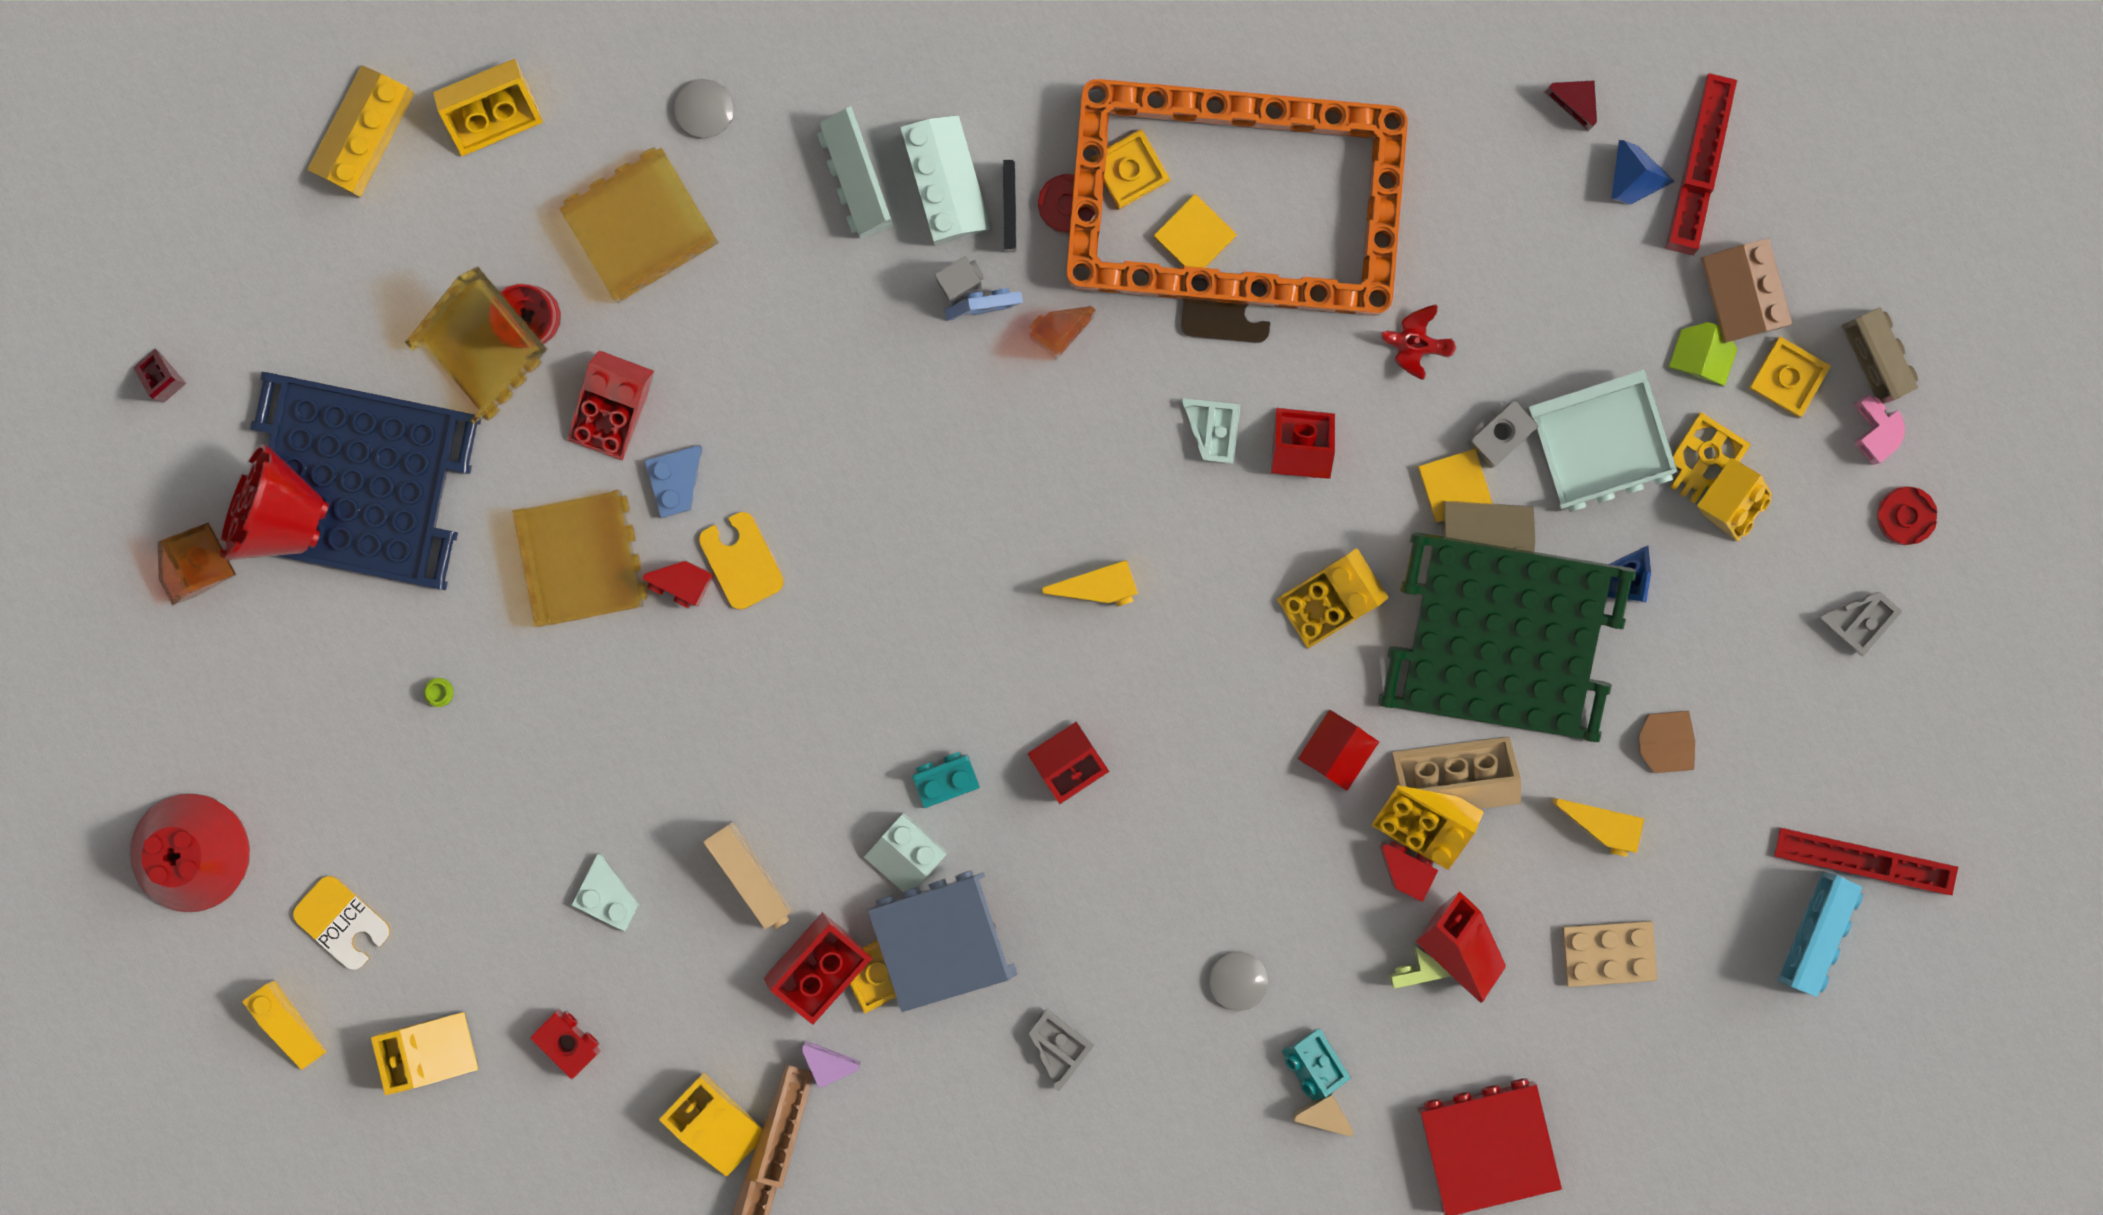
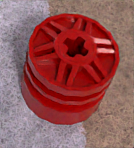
[491,284,561,347]

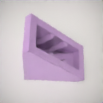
[802,1041,861,1088]

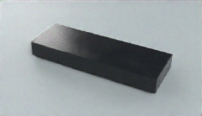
[1003,160,1016,253]

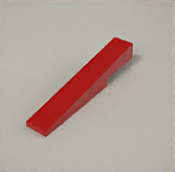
[1665,73,1737,256]
[1774,827,1958,896]

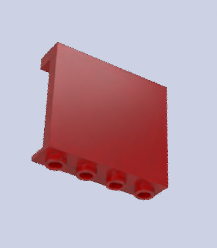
[1418,1078,1562,1215]

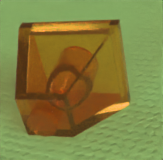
[1029,306,1096,360]
[157,522,236,606]

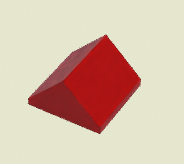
[1297,709,1379,791]

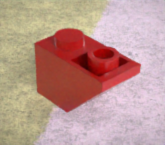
[642,561,714,609]
[1380,840,1439,902]

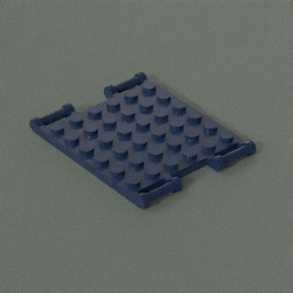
[250,371,482,590]

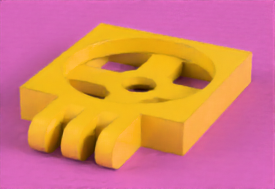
[1669,412,1751,504]

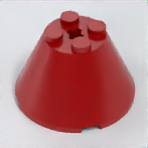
[219,444,328,560]
[130,793,250,912]

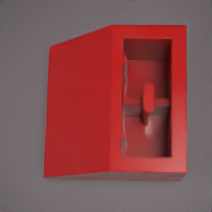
[1027,721,1110,804]

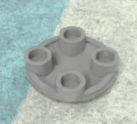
[674,79,734,138]
[1209,952,1268,1011]

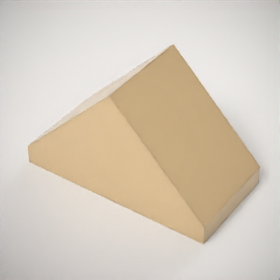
[1292,1093,1354,1137]

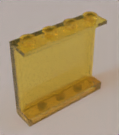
[559,147,719,303]
[405,266,548,424]
[512,489,647,628]

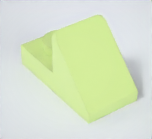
[1389,945,1451,989]

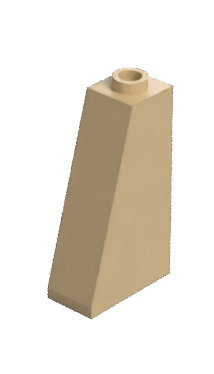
[703,822,792,930]

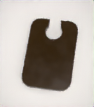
[1181,278,1272,343]

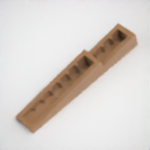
[732,1065,813,1215]

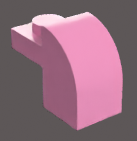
[1853,395,1905,465]

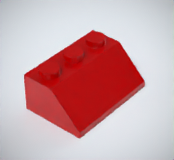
[763,912,873,1025]

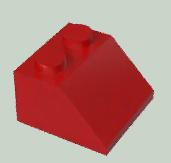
[1271,408,1335,479]

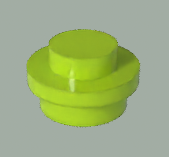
[424,678,454,707]

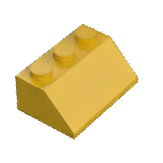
[433,58,544,156]

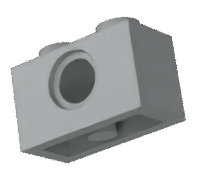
[935,256,984,306]
[1467,400,1539,468]

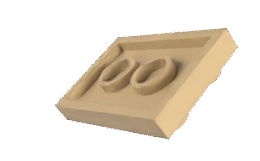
[1562,920,1657,987]

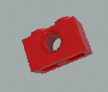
[530,1009,601,1080]

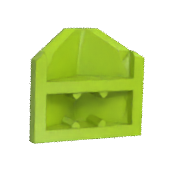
[1668,322,1738,387]

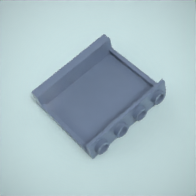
[868,870,1018,1012]

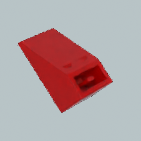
[567,350,654,460]
[1415,891,1506,1003]

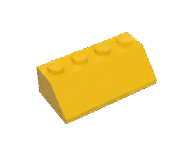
[307,65,415,198]

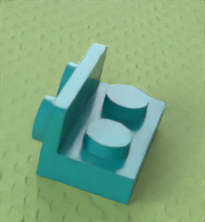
[912,751,980,809]
[1282,1028,1351,1101]

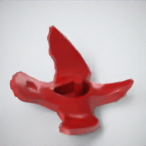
[1381,304,1456,380]

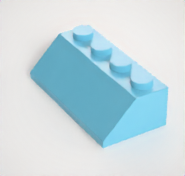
[1777,871,1863,997]

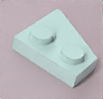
[1182,398,1240,464]
[572,854,640,932]

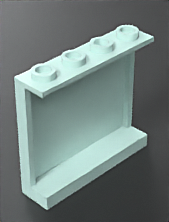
[1529,370,1678,512]

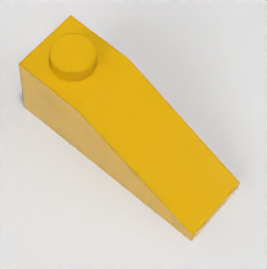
[1042,560,1138,607]
[1552,797,1645,857]
[242,980,326,1070]

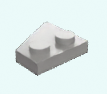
[1818,592,1902,656]
[1029,1009,1094,1091]

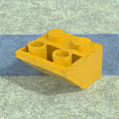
[1697,457,1772,542]

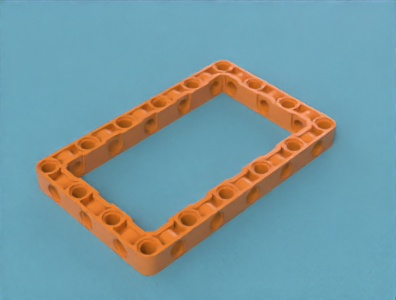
[1066,79,1408,316]

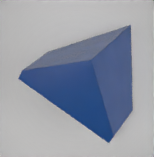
[1611,140,1675,205]
[1607,545,1651,603]

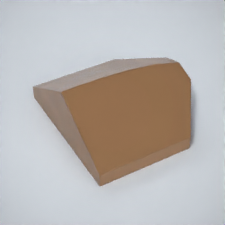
[1638,711,1695,773]

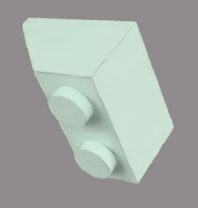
[864,813,947,892]

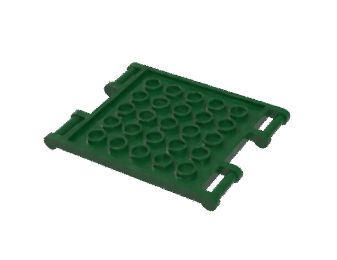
[1378,532,1636,742]

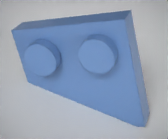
[944,288,1023,321]
[645,445,702,518]

